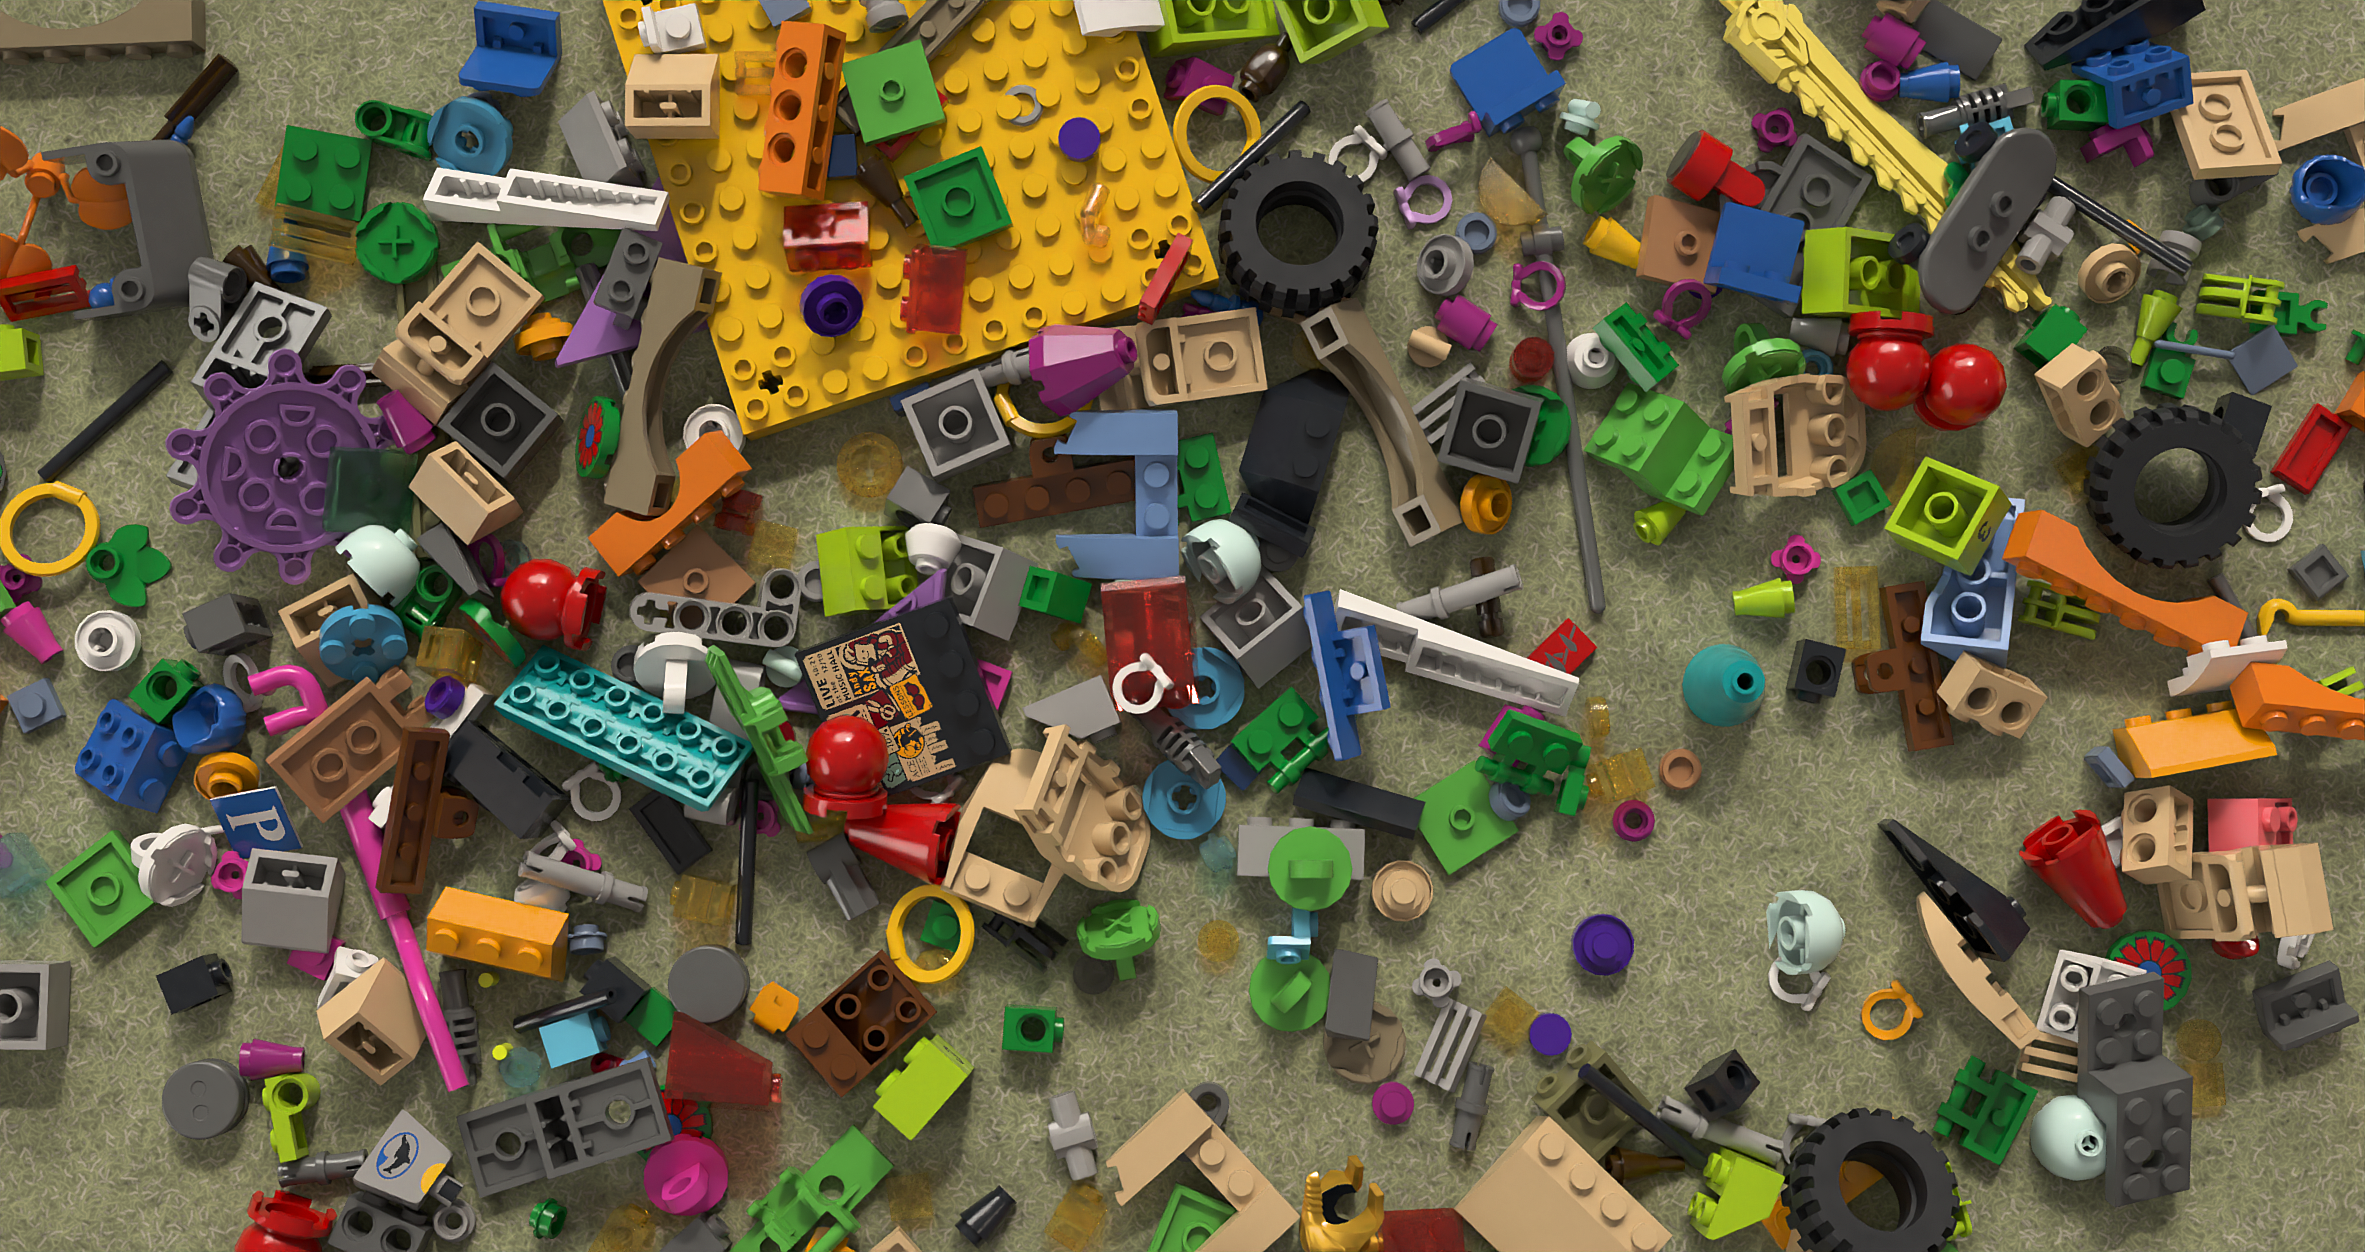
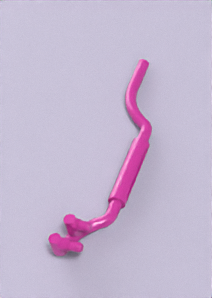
[247,664,469,1092]

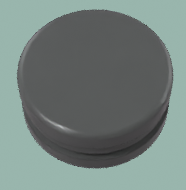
[668,944,750,1024]
[161,1058,250,1140]

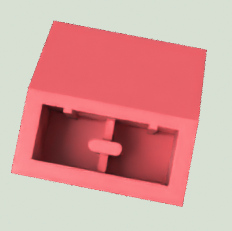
[2207,798,2298,852]

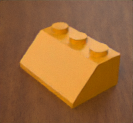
[2112,700,2277,778]
[426,887,569,983]

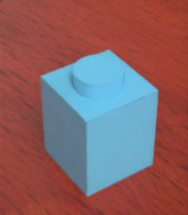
[539,1009,611,1069]

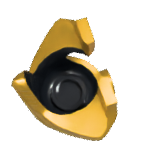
[1299,1155,1384,1252]

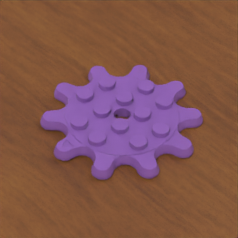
[165,348,408,585]

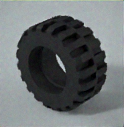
[1218,150,1379,318]
[2083,403,2263,569]
[1781,1107,1960,1252]

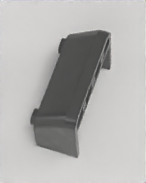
[41,140,214,321]

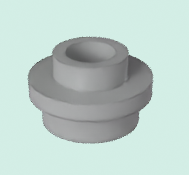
[432,1199,476,1242]

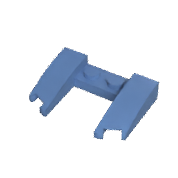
[1054,409,1179,580]

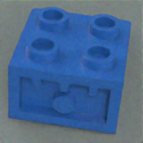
[2071,39,2194,129]
[1703,202,1804,303]

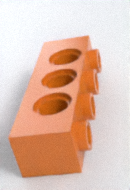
[758,21,847,201]

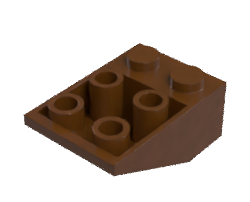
[785,949,937,1099]

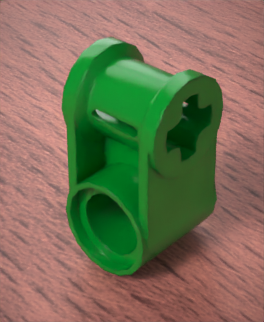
[355,100,432,161]
[392,565,463,646]

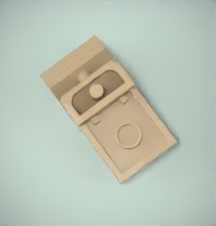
[371,241,545,429]
[1096,307,1268,410]
[2156,843,2333,941]

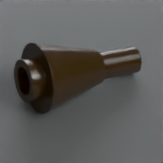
[854,154,919,229]
[223,245,285,292]
[1605,1146,1685,1188]

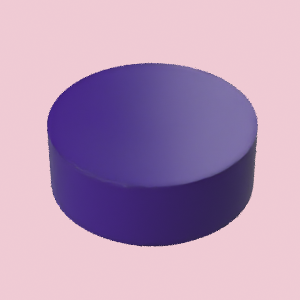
[1058,117,1101,162]
[425,676,465,719]
[1528,1012,1572,1056]

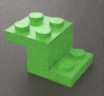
[1583,382,1734,516]

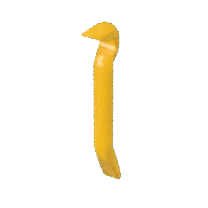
[2257,599,2365,636]

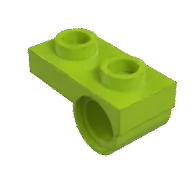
[262,1073,321,1163]

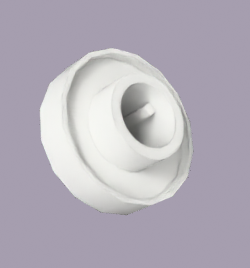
[683,404,746,454]
[75,610,141,672]

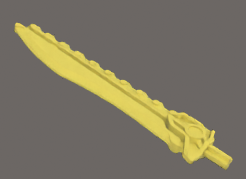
[1719,0,2052,313]

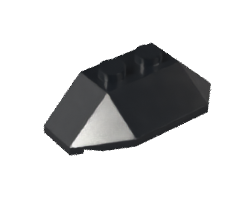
[1239,367,1350,524]

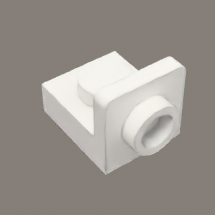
[638,3,707,54]
[317,946,378,1009]

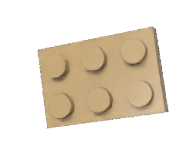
[2170,70,2282,180]

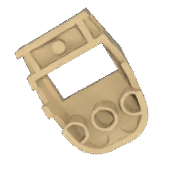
[1724,373,1867,497]
[1013,724,1151,892]
[940,749,1085,928]
[1916,891,2042,1050]

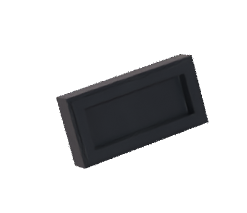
[1228,493,1316,558]
[629,789,713,875]

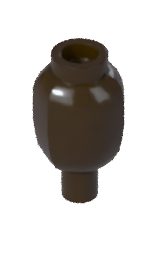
[1238,32,1293,102]

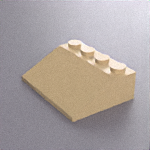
[1454,1116,1673,1252]

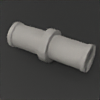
[1365,98,1431,182]

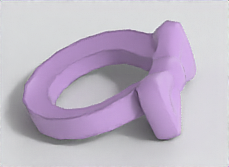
[1393,175,1452,229]

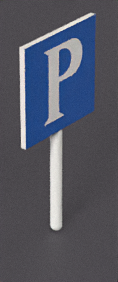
[201,786,303,859]

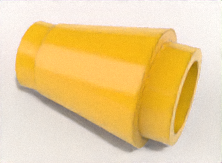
[1583,216,1641,269]

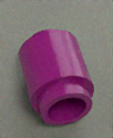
[1861,12,1926,70]
[1434,294,1498,352]

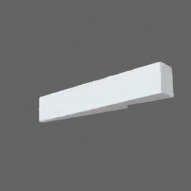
[423,168,670,231]
[1334,589,1579,717]

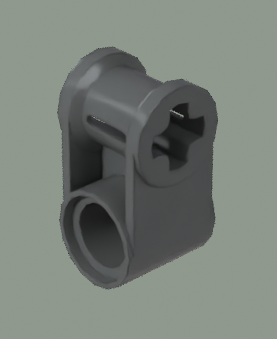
[187,256,247,342]

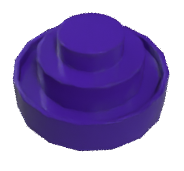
[799,274,864,337]
[1571,913,1634,976]

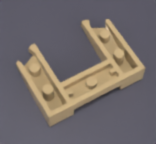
[2272,78,2365,264]
[1106,1088,1301,1252]

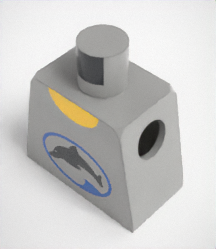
[353,1109,464,1211]

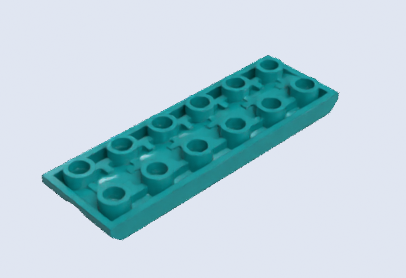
[494,645,754,812]

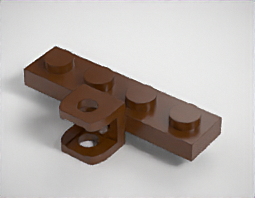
[972,434,1135,528]
[1851,581,1954,752]
[375,726,479,894]

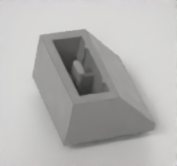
[558,91,645,187]
[241,848,346,954]

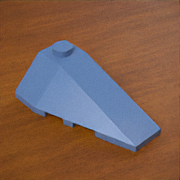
[1921,498,2025,668]

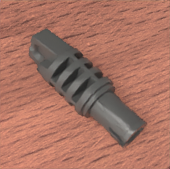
[1916,83,2035,139]
[1130,695,1221,789]
[438,969,481,1087]

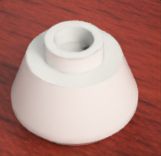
[1567,333,1620,389]
[905,523,962,575]
[514,878,570,912]

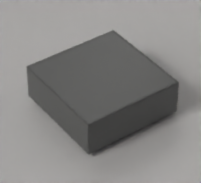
[2287,544,2349,602]

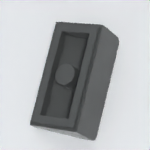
[1912,0,2002,81]
[1325,949,1378,1041]

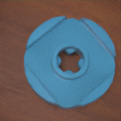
[427,96,514,176]
[319,604,408,684]
[1163,647,1244,729]
[1142,760,1226,839]

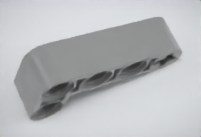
[629,568,801,647]
[684,658,767,826]

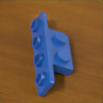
[1303,590,1391,761]

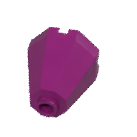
[1029,324,1137,416]

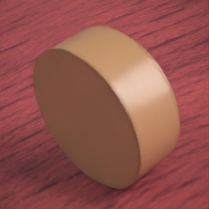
[1658,749,1702,790]

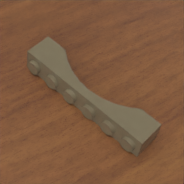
[0,0,206,65]
[603,257,722,516]
[1300,297,1463,547]

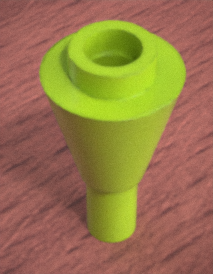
[2127,289,2183,367]
[1633,501,1686,545]

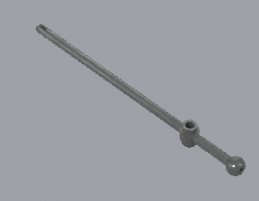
[1510,126,1606,614]

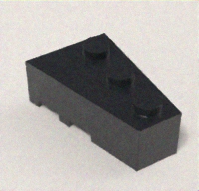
[443,720,571,839]

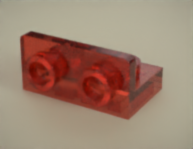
[783,201,873,273]
[900,244,968,335]
[1378,1207,1472,1252]

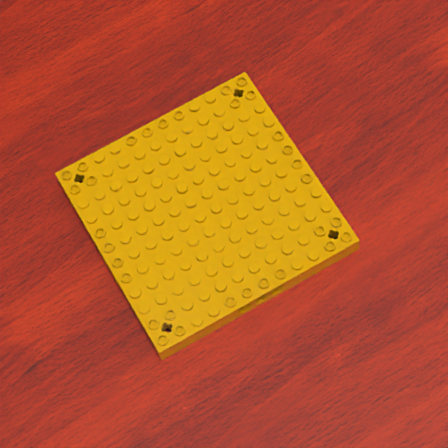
[602,0,1219,441]

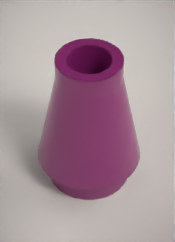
[376,389,435,455]
[239,1038,305,1081]

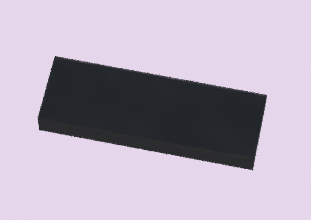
[1293,768,1426,840]

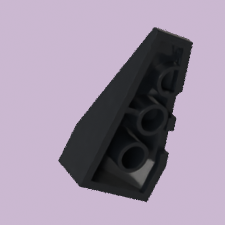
[2024,0,2206,71]
[1877,819,2030,962]

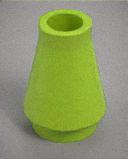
[1732,577,1795,619]

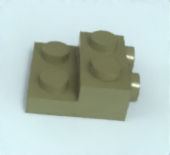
[1531,1041,1653,1162]

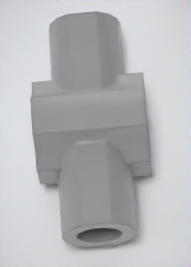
[2015,196,2076,275]
[1048,1090,1098,1180]

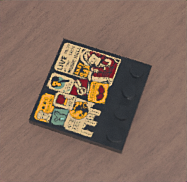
[794,595,1012,797]

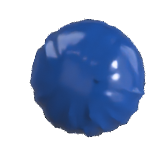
[2289,154,2365,225]
[172,683,247,755]

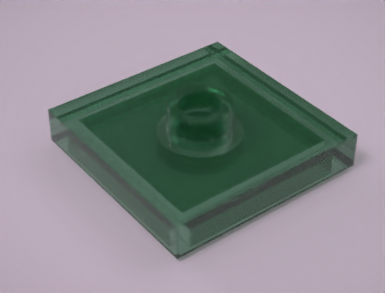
[322,446,418,534]

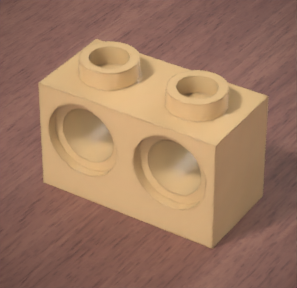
[2034,343,2125,447]
[1937,650,2048,739]
[2120,785,2193,885]

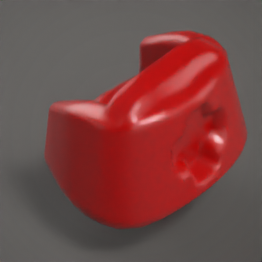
[2211,936,2260,960]

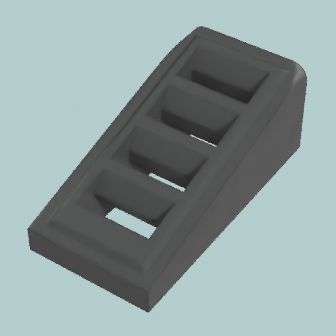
[417,523,494,606]

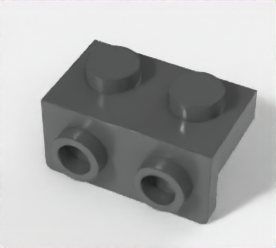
[593,228,663,330]
[2252,960,2360,1051]

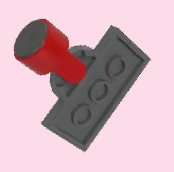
[1666,129,1873,319]

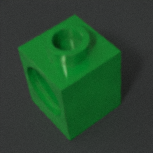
[2040,79,2109,131]
[2013,304,2088,369]
[1018,566,1092,624]
[128,658,205,725]
[1002,1004,1064,1053]

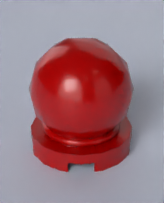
[1845,311,1935,411]
[1913,343,2007,431]
[501,559,607,651]
[803,715,889,820]
[234,1190,337,1252]

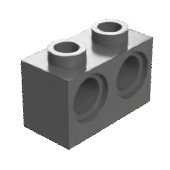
[182,593,273,656]
[327,1190,434,1252]

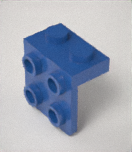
[459,1,562,97]
[1450,28,1566,137]
[75,699,189,813]

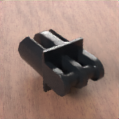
[981,911,1069,974]

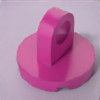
[643,1134,729,1216]

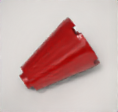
[844,803,961,887]
[2019,809,2127,929]

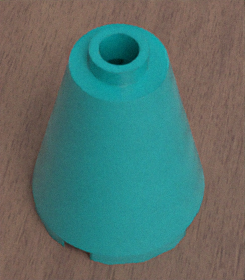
[1682,644,1766,727]

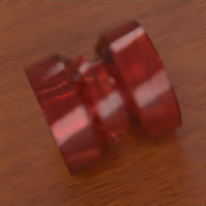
[1509,337,1554,383]
[713,489,764,536]

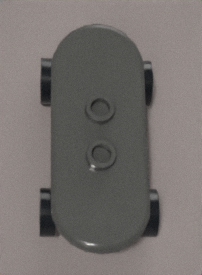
[1888,122,2057,315]

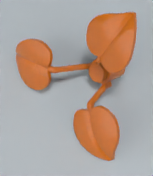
[0,126,132,279]

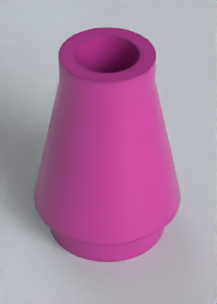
[0,601,63,665]

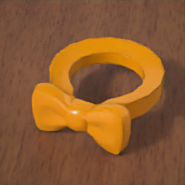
[1861,980,1924,1040]

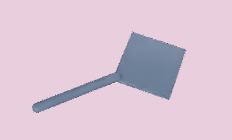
[2154,325,2298,395]

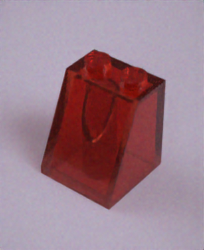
[1101,575,1200,713]
[664,1011,783,1112]

